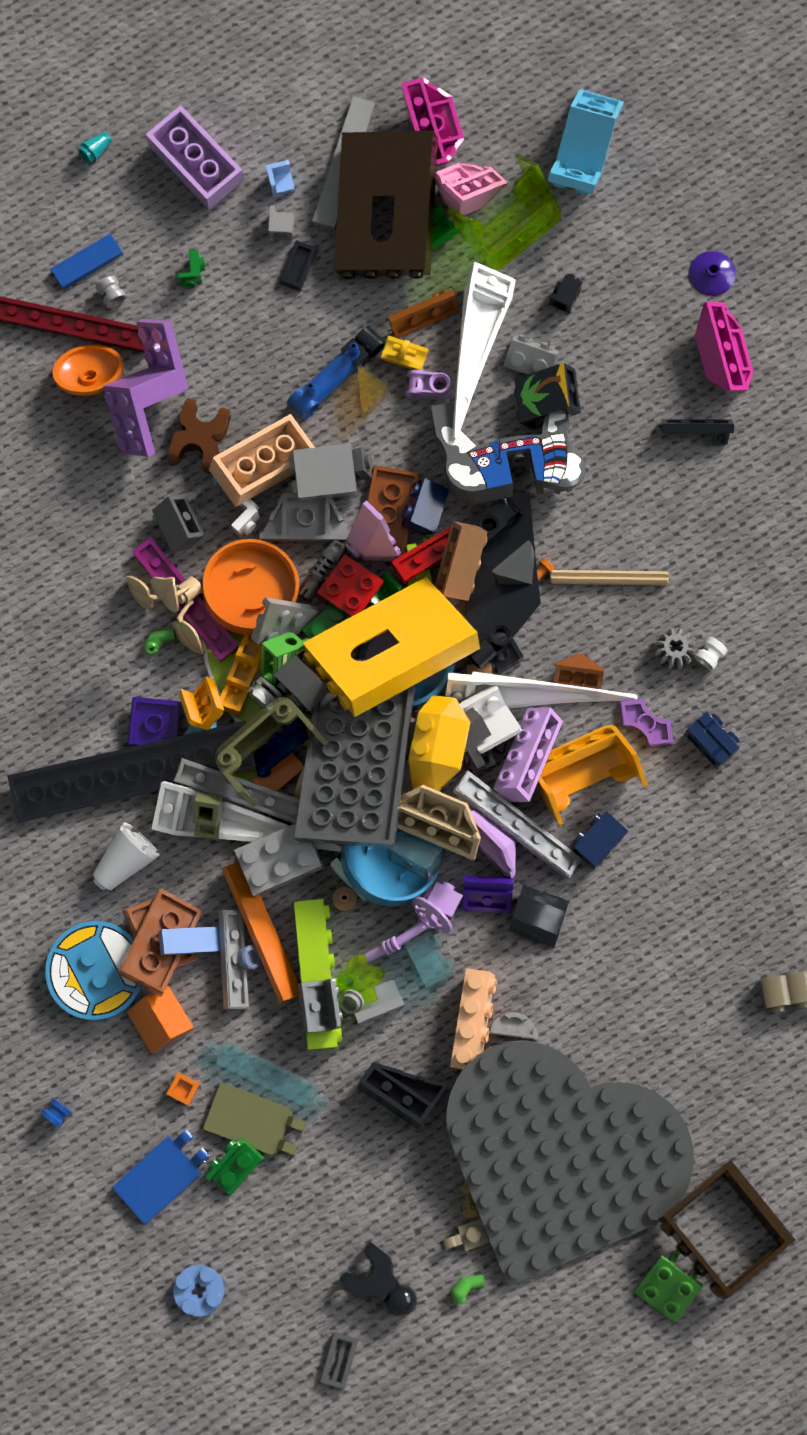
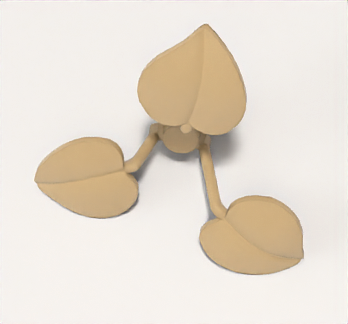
[125,576,206,654]

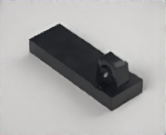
[661,419,734,445]

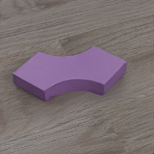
[619,699,674,748]

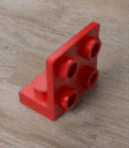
[317,555,383,617]

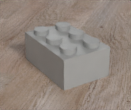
[234,823,324,897]

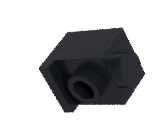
[549,274,583,314]
[488,639,524,675]

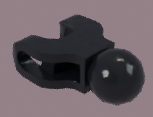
[339,1242,417,1317]

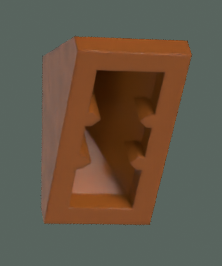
[553,654,604,690]

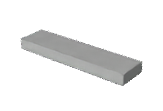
[218,910,249,1010]

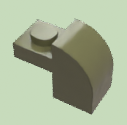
[192,792,225,840]

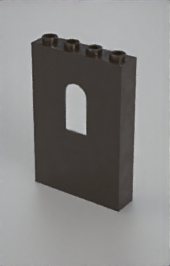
[334,130,438,279]

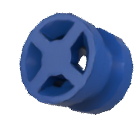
[40,1097,72,1128]

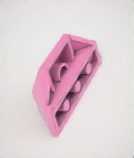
[434,163,508,217]

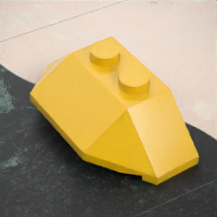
[408,695,471,791]

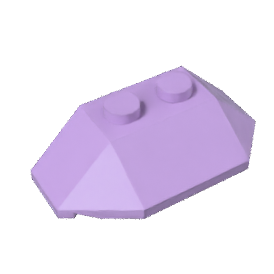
[468,805,516,879]

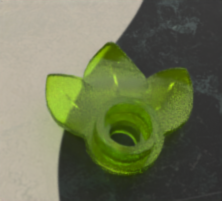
[337,954,385,1003]

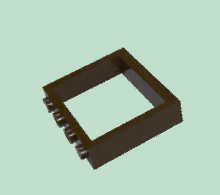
[658,1160,796,1300]

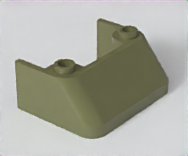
[214,695,328,807]

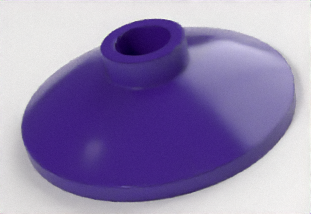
[689,251,736,296]

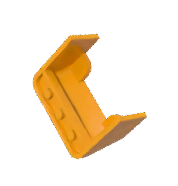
[536,725,648,825]

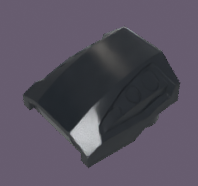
[508,884,569,948]

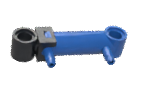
[287,325,386,420]

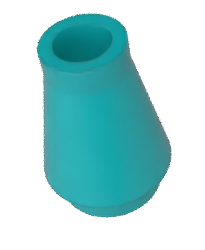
[77,131,112,164]

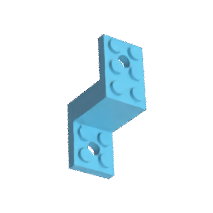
[548,89,624,195]

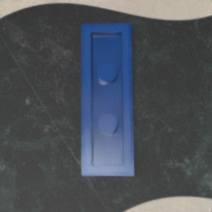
[50,233,123,290]

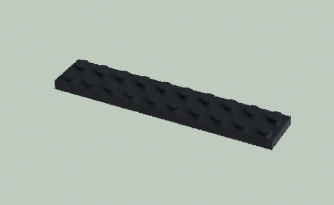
[7,721,257,823]

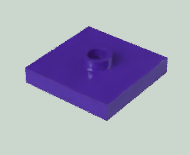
[128,697,181,746]

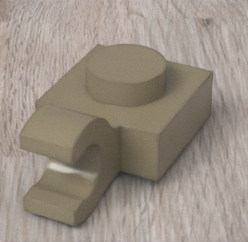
[443,1219,489,1251]

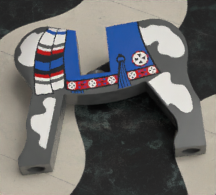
[431,403,585,504]

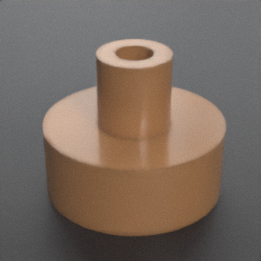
[332,887,357,912]

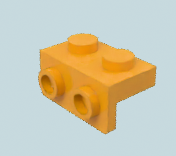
[179,676,224,731]

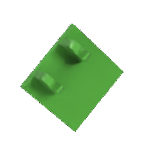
[634,1249,704,1323]

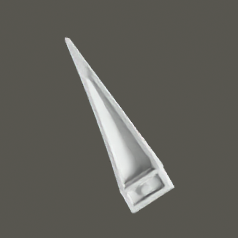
[452,262,516,441]
[444,672,637,709]
[152,781,342,852]

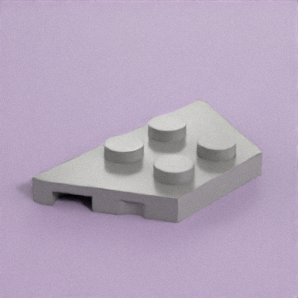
[259,493,350,542]
[251,597,322,644]

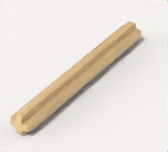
[550,570,669,585]

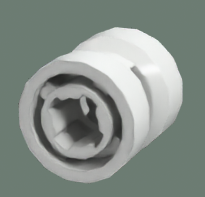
[694,636,728,670]

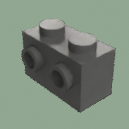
[152,494,205,552]
[273,654,330,711]

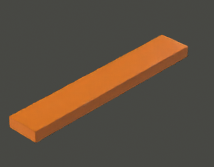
[222,862,299,1003]

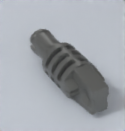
[298,540,347,602]

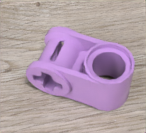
[405,370,451,400]

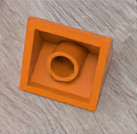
[126,986,194,1054]

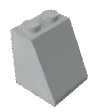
[289,443,358,500]

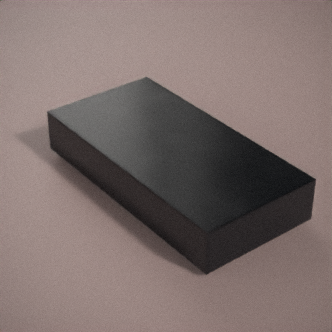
[279,240,318,291]

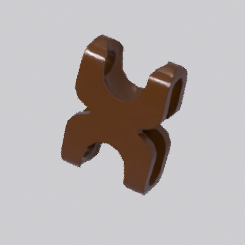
[168,398,231,474]

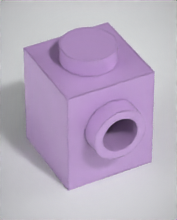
[423,881,463,920]

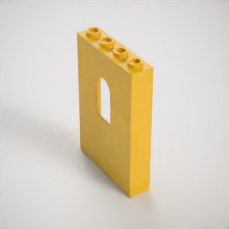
[303,577,480,717]

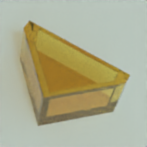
[358,366,388,419]

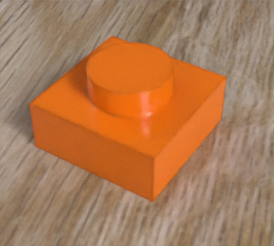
[167,1072,200,1106]

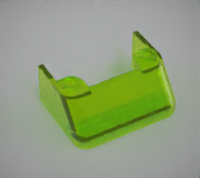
[447,153,561,270]

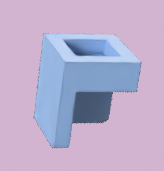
[266,160,295,197]

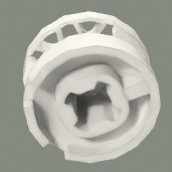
[247,677,282,708]

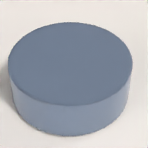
[238,945,262,971]

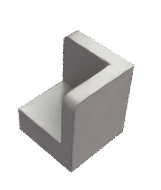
[268,205,294,240]

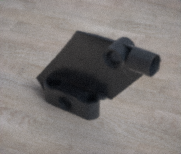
[466,491,541,669]

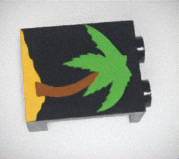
[514,362,581,429]

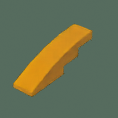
[220,635,262,716]

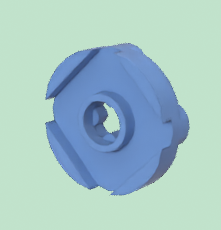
[174,1265,225,1317]

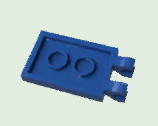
[112,1130,210,1225]

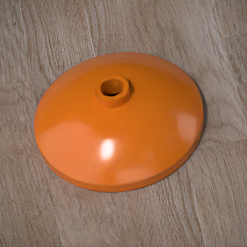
[53,344,124,396]

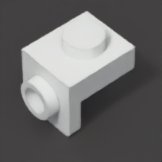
[231,499,260,538]

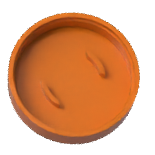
[202,539,299,635]

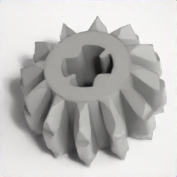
[655,628,696,669]

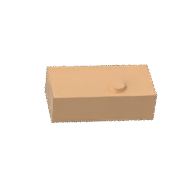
[209,414,315,507]

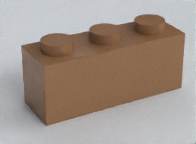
[435,521,487,601]

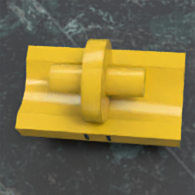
[381,336,429,371]

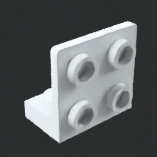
[459,685,522,754]

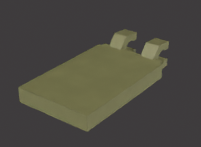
[203,1082,307,1156]

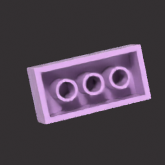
[146,105,244,210]

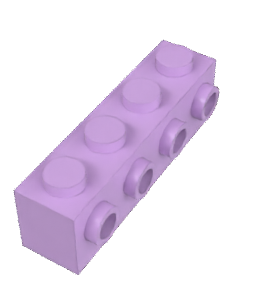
[494,707,563,802]

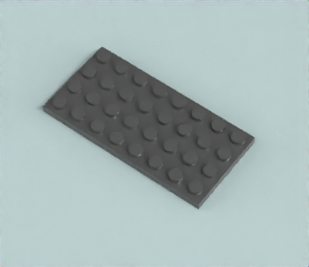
[294,659,415,848]

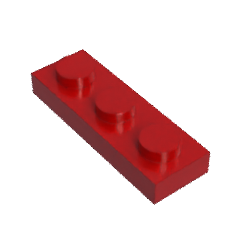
[391,526,451,584]

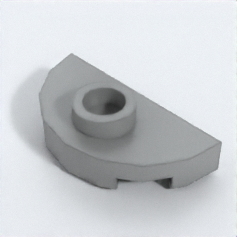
[489,1012,538,1041]

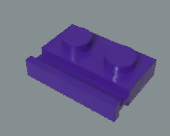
[462,876,513,913]

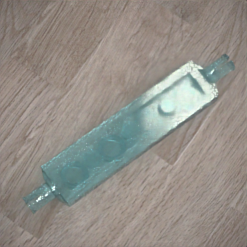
[204,1041,329,1109]

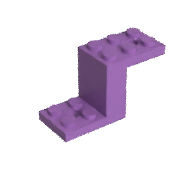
[103,319,189,457]

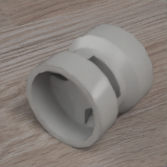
[95,276,127,309]

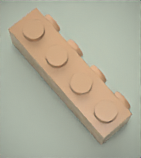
[450,968,497,1071]

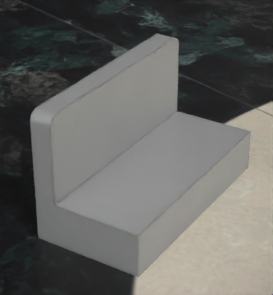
[354,980,405,1025]

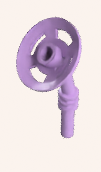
[359,897,452,965]

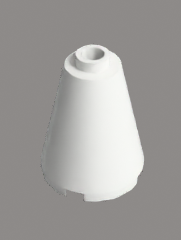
[93,822,160,890]

